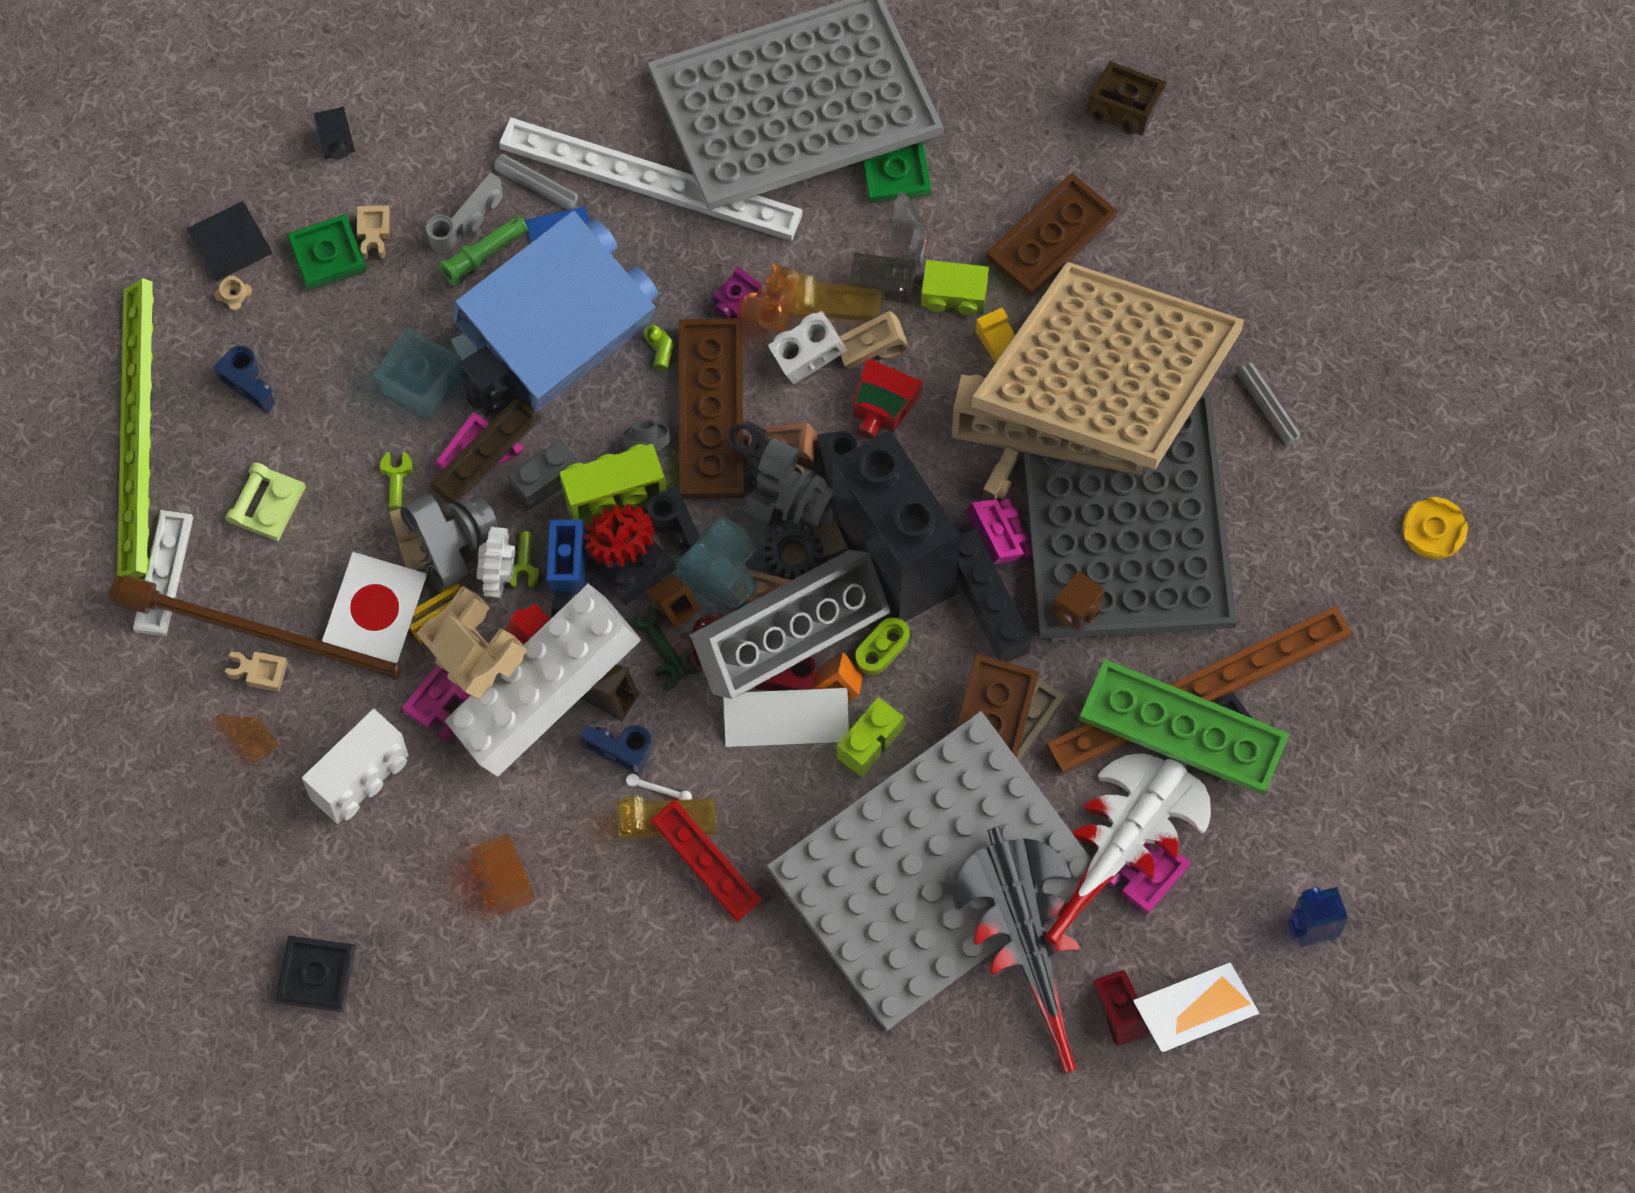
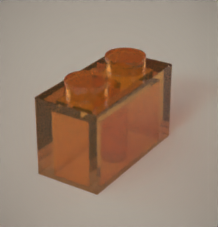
[468,833,536,916]

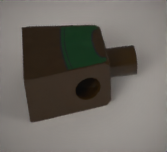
[581,664,639,721]

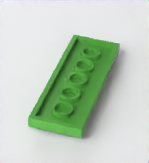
[1079,659,1290,796]

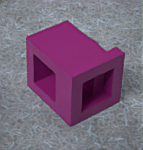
[713,266,762,319]

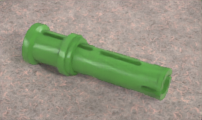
[438,215,528,286]

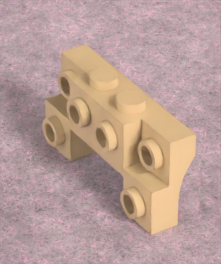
[417,586,527,699]

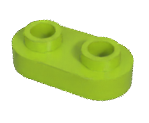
[855,617,910,676]

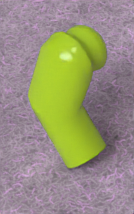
[643,324,674,371]

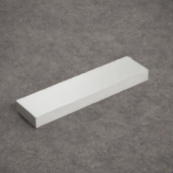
[133,510,193,636]

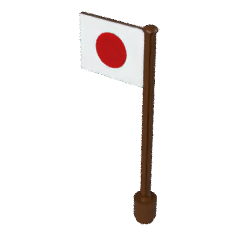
[109,552,427,680]

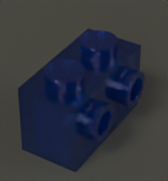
[1288,887,1348,947]

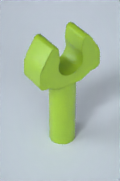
[380,452,413,510]
[509,531,540,590]

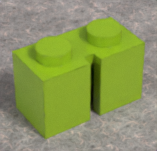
[921,260,989,316]
[837,697,904,778]

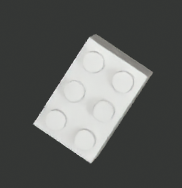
[302,709,409,824]

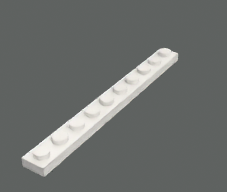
[499,117,802,241]

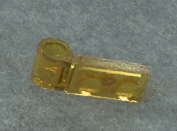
[786,274,882,321]
[617,796,717,838]

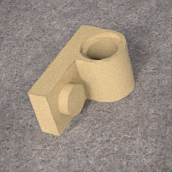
[839,311,909,369]
[389,508,432,572]

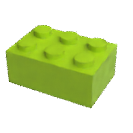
[560,444,666,526]

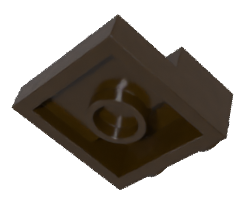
[1085,61,1167,136]

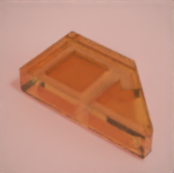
[216,713,279,765]

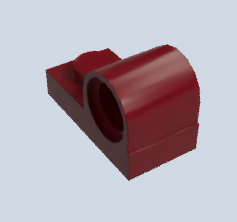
[753,656,817,691]
[1093,969,1150,1047]

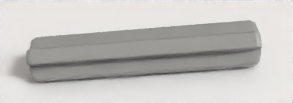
[494,154,578,210]
[1238,363,1300,446]

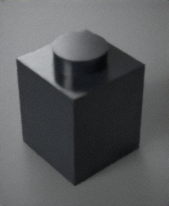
[314,106,355,159]

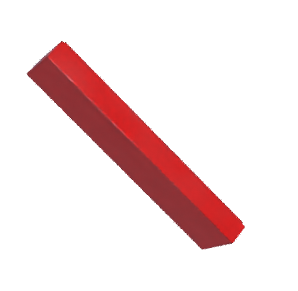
[650,799,763,922]

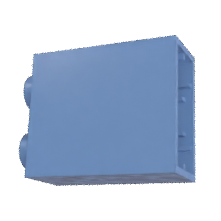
[452,210,658,412]

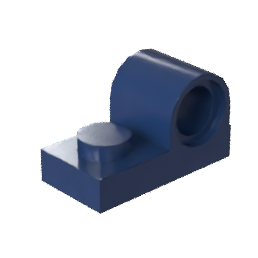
[214,345,275,413]
[581,725,651,776]

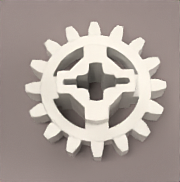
[477,527,515,598]

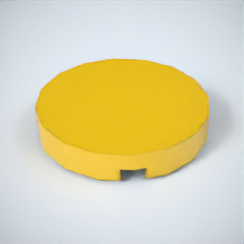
[1402,497,1468,560]

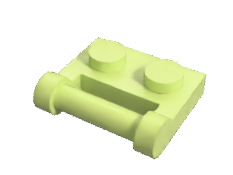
[225,462,306,541]

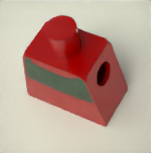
[853,358,923,440]

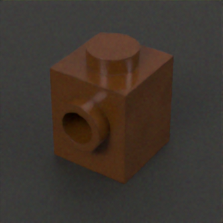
[1053,571,1105,631]
[646,573,701,628]

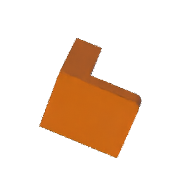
[813,652,863,702]

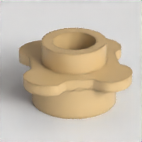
[214,276,252,311]

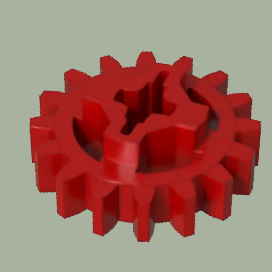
[583,504,655,567]

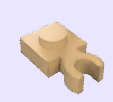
[357,205,390,259]
[982,447,1018,501]
[225,652,288,692]

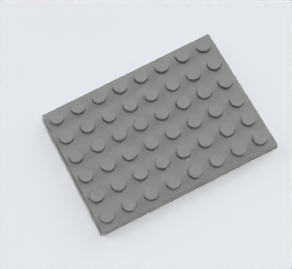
[648,0,944,210]
[766,711,1092,1031]

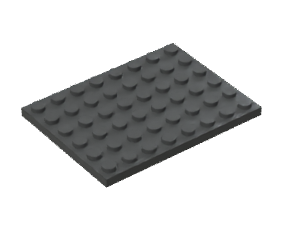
[1023,392,1237,639]

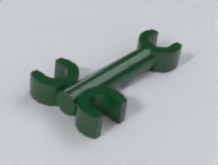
[633,606,703,691]

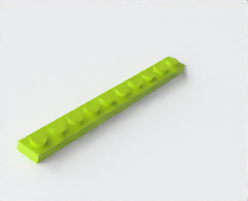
[117,278,154,578]

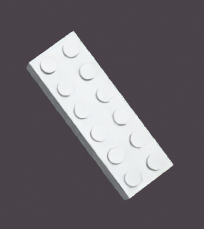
[445,584,641,777]

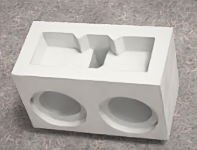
[768,311,848,384]

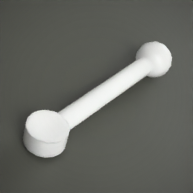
[626,774,692,804]

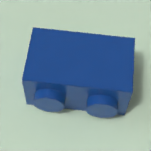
[547,520,587,595]

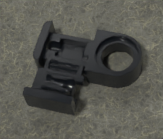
[728,422,795,486]

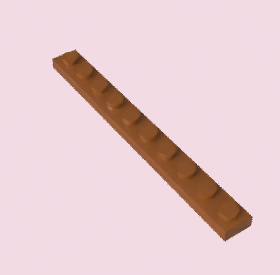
[1046,606,1352,775]

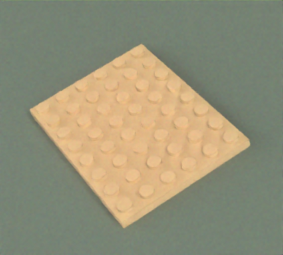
[971,262,1244,470]

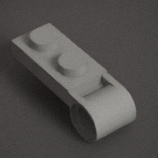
[426,172,503,253]

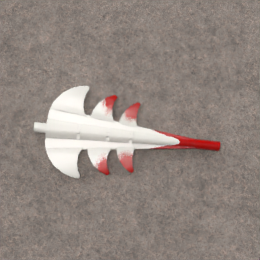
[1045,753,1211,945]

